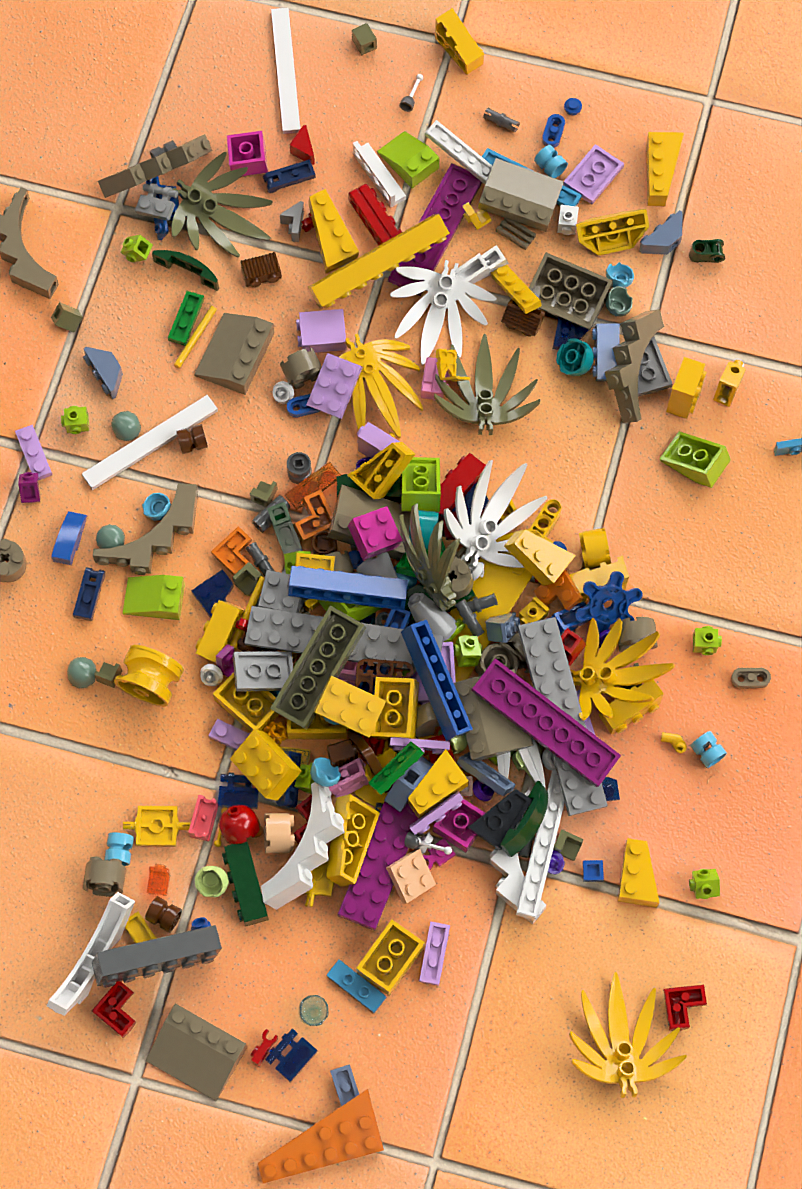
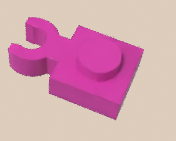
[423,838,456,870]

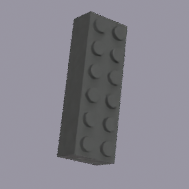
[92,925,222,988]

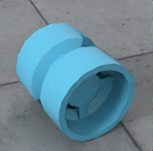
[534,145,568,178]
[690,731,727,768]
[104,832,134,866]

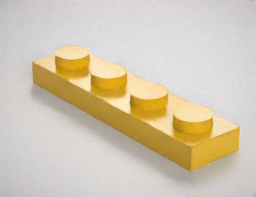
[491,264,542,314]

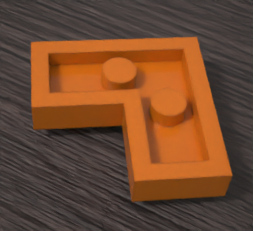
[211,526,252,575]
[534,569,583,611]

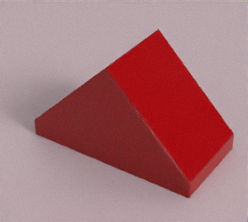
[289,125,315,165]

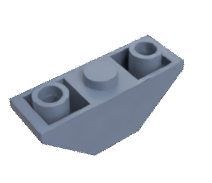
[639,210,683,255]
[83,347,123,399]
[486,612,520,643]
[384,756,434,812]

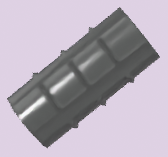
[252,495,290,533]

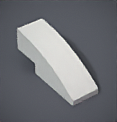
[455,245,509,284]

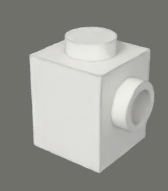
[557,205,579,235]

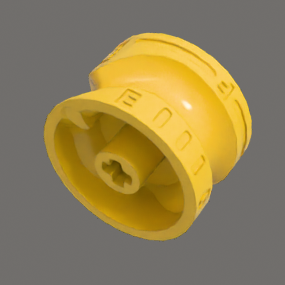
[114,644,184,707]

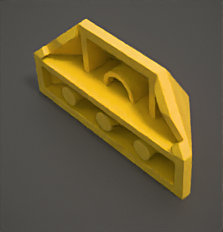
[575,209,649,256]

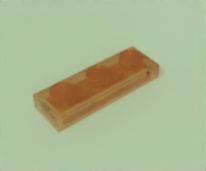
[285,461,341,510]

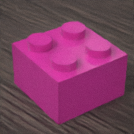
[227,131,268,176]
[348,506,403,560]
[433,799,485,853]

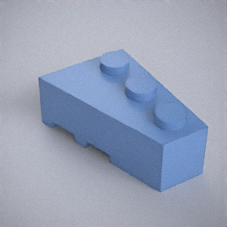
[592,323,620,381]

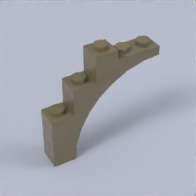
[98,134,212,198]
[0,187,59,299]
[605,309,664,423]
[93,483,198,575]

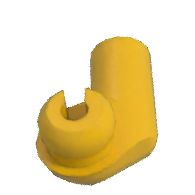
[661,732,687,753]

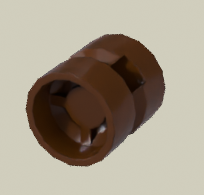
[176,424,208,454]
[312,531,337,555]
[145,896,182,933]

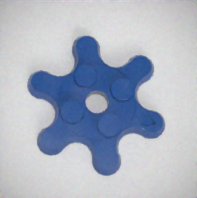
[575,571,643,633]

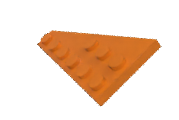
[258,1089,384,1184]

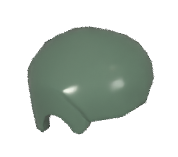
[605,286,633,317]
[111,411,141,441]
[96,524,125,548]
[67,657,96,689]

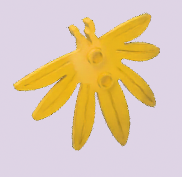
[339,333,423,438]
[570,618,675,721]
[569,972,687,1098]

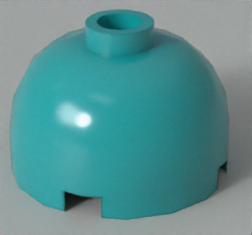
[556,338,594,376]

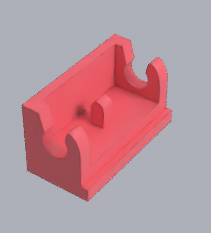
[188,794,219,842]

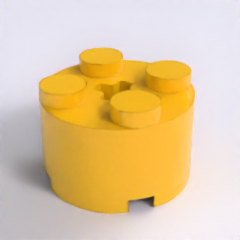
[579,528,611,569]

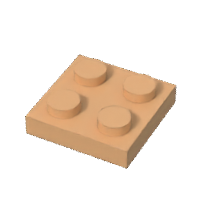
[386,849,436,904]

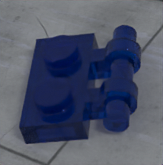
[218,772,259,809]
[265,1028,318,1083]

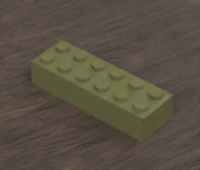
[270,606,366,730]

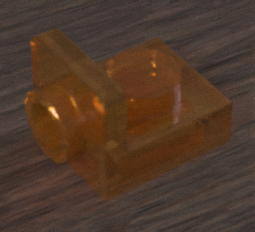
[147,864,171,896]

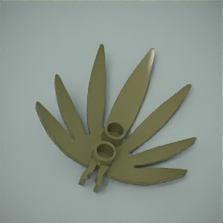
[171,152,273,258]
[434,334,540,435]
[399,503,461,611]

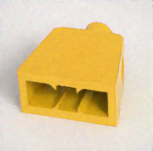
[713,360,746,407]

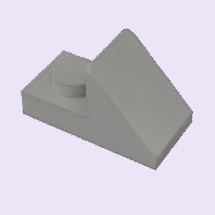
[280,201,304,242]

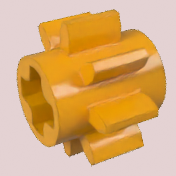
[263,721,288,746]

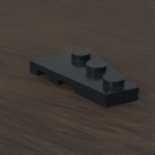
[467,789,532,850]

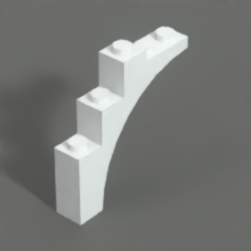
[261,782,345,910]
[490,790,546,924]
[47,892,135,1016]

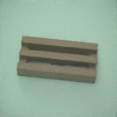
[496,218,536,250]

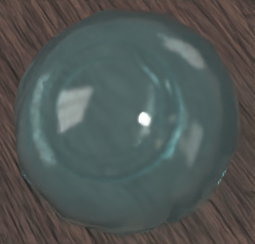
[298,995,329,1026]

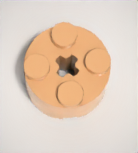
[264,813,295,853]

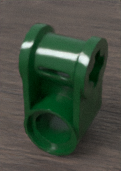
[689,239,725,263]

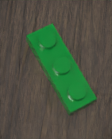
[168,291,205,346]
[368,741,424,795]

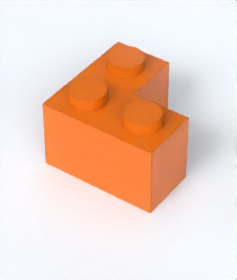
[293,489,333,541]

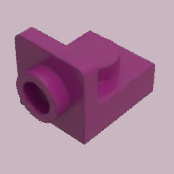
[18,472,41,503]
[216,644,234,677]

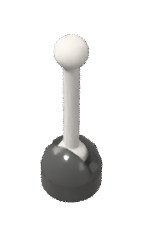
[399,74,423,112]
[405,832,452,855]

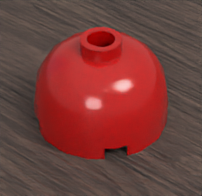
[219,805,260,844]

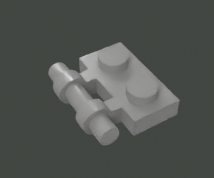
[135,183,178,221]

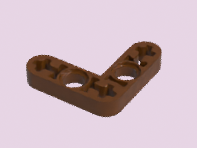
[355,659,414,695]
[346,730,393,794]

